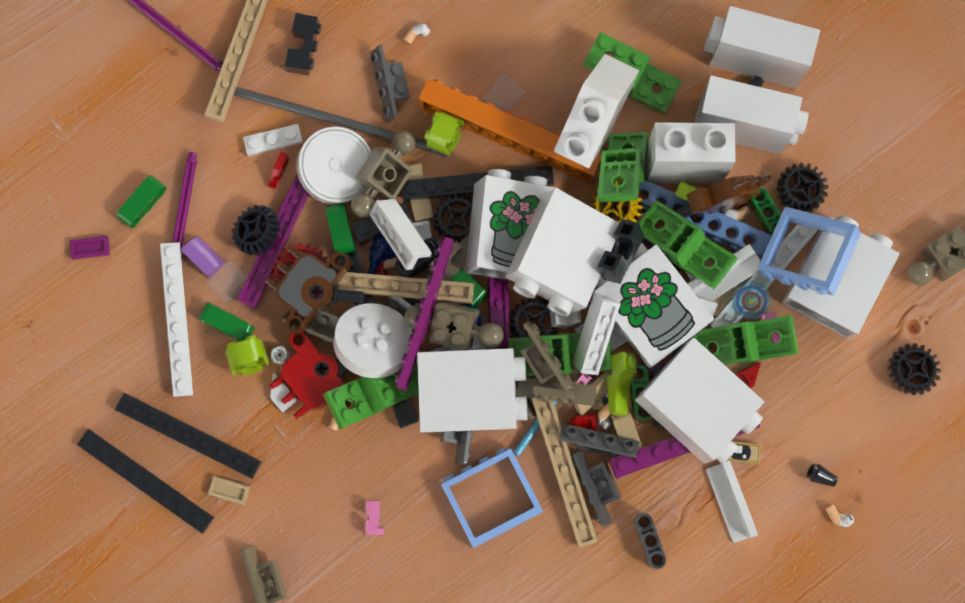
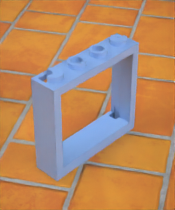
[758,207,861,296]
[441,447,543,548]

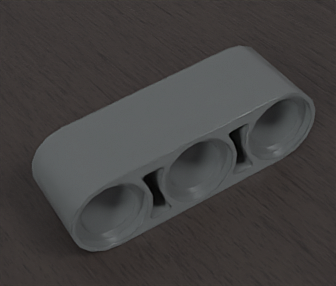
[634,513,666,569]

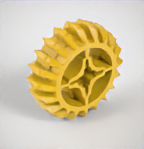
[591,181,643,223]

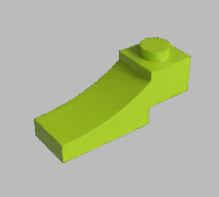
[606,352,637,416]

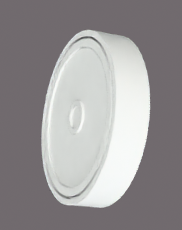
[296,127,372,204]
[333,303,413,378]

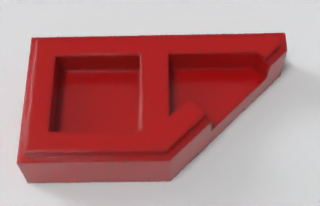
[268,151,290,189]
[735,362,761,388]
[566,413,596,431]

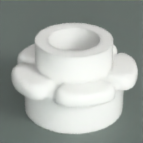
[270,346,289,365]

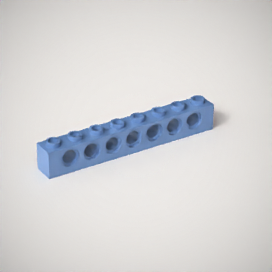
[628,180,772,259]

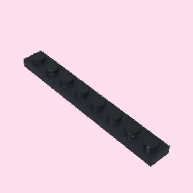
[402,166,554,201]
[115,393,262,479]
[77,429,215,534]

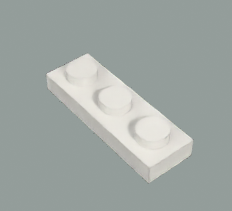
[243,124,303,157]

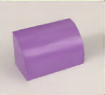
[181,237,226,279]

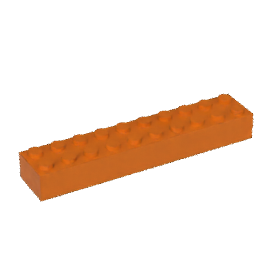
[419,79,602,184]

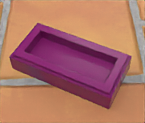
[70,236,111,260]

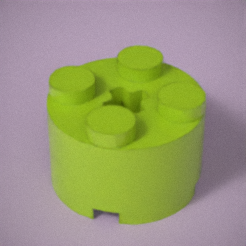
[424,112,464,156]
[225,335,269,376]

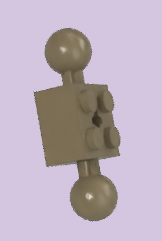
[351,131,416,217]
[907,226,965,285]
[405,301,504,351]

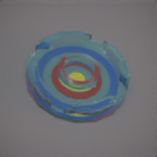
[732,281,772,320]

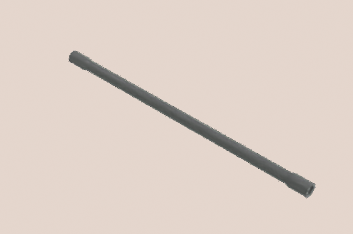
[214,80,447,157]

